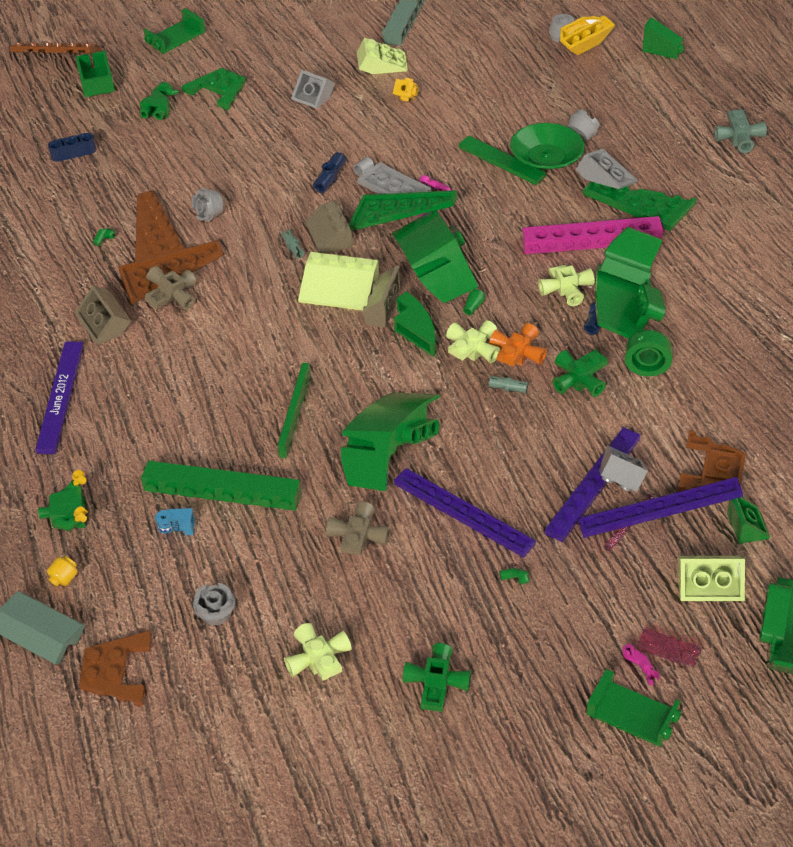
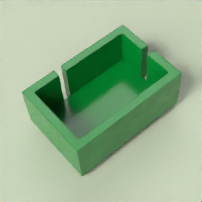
[75,51,115,97]

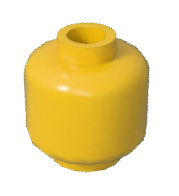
[47,555,78,587]

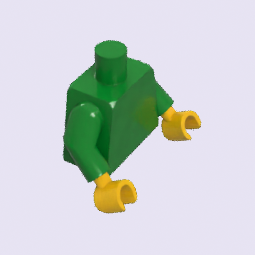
[38,469,88,531]

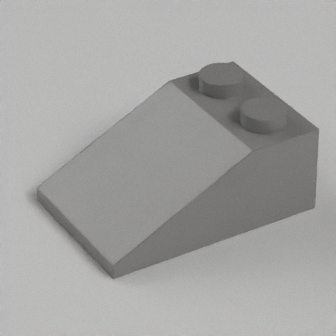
[576,149,638,189]

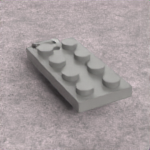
[353,157,431,194]

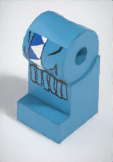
[155,508,195,535]

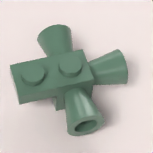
[714,110,767,153]

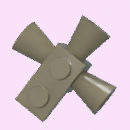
[144,266,196,310]
[326,502,390,555]

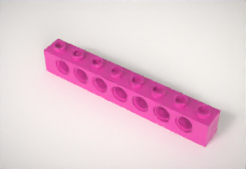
[522,216,663,254]

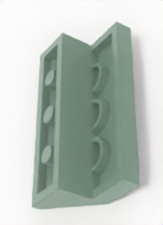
[0,591,85,664]

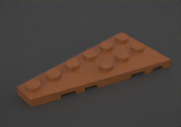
[10,43,101,53]
[135,190,184,262]
[118,240,223,304]

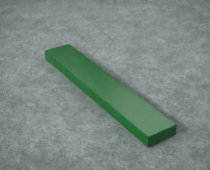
[459,136,546,185]
[278,363,310,458]

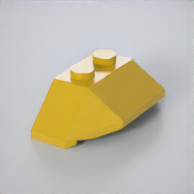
[560,16,615,55]

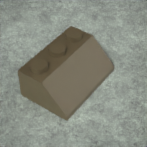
[305,201,353,254]
[362,265,400,328]
[75,285,131,345]

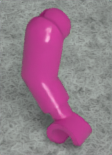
[419,175,451,191]
[622,644,660,686]

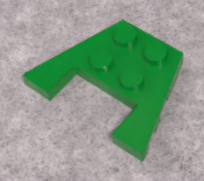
[181,68,246,110]

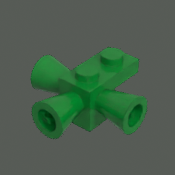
[552,349,608,397]
[403,643,471,712]

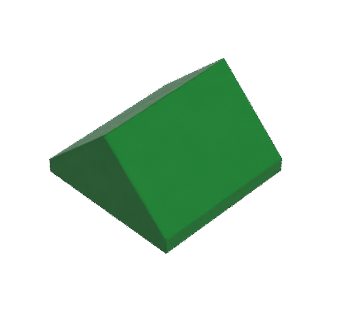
[727,497,770,544]

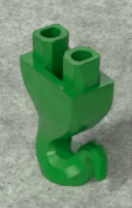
[140,82,179,120]

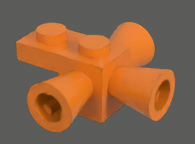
[489,323,547,367]

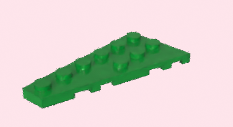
[583,181,697,231]
[348,190,458,231]

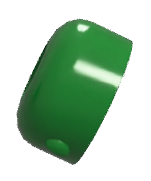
[625,330,672,377]

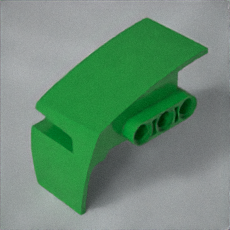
[392,211,478,303]
[595,227,666,339]
[341,392,440,491]
[759,577,793,674]

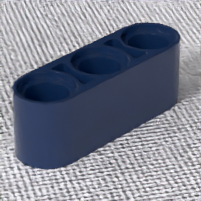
[48,133,96,162]

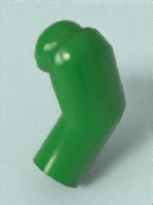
[92,228,116,246]

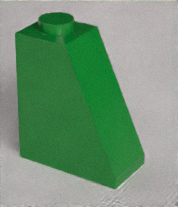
[642,17,685,59]

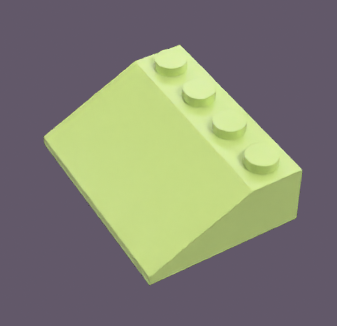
[298,252,379,311]

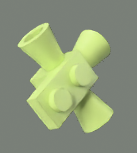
[538,265,595,306]
[446,320,500,364]
[284,623,352,681]

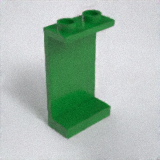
[144,8,206,54]
[586,669,682,747]

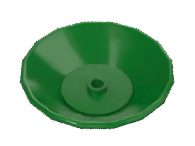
[510,123,585,170]

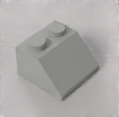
[291,70,335,109]
[599,445,648,492]

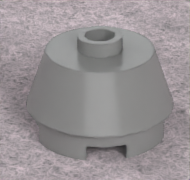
[548,14,575,43]
[568,110,600,142]
[191,188,223,222]
[193,583,235,625]

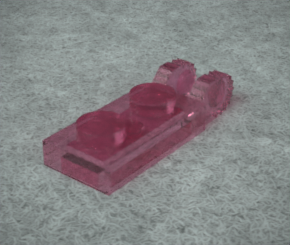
[637,628,702,667]

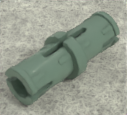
[282,230,305,259]
[489,375,528,394]

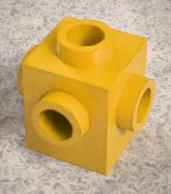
[393,78,418,102]

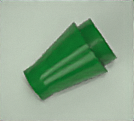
[463,289,485,315]

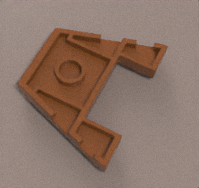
[678,430,746,492]
[79,631,152,706]

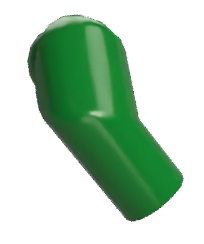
[499,568,530,584]

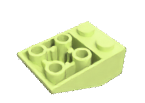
[357,38,408,74]

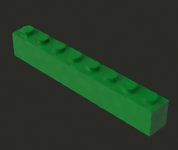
[141,461,302,511]

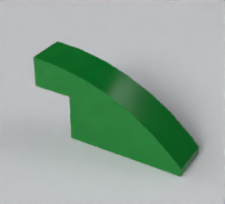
[394,291,436,357]

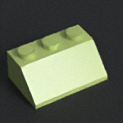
[677,556,745,601]

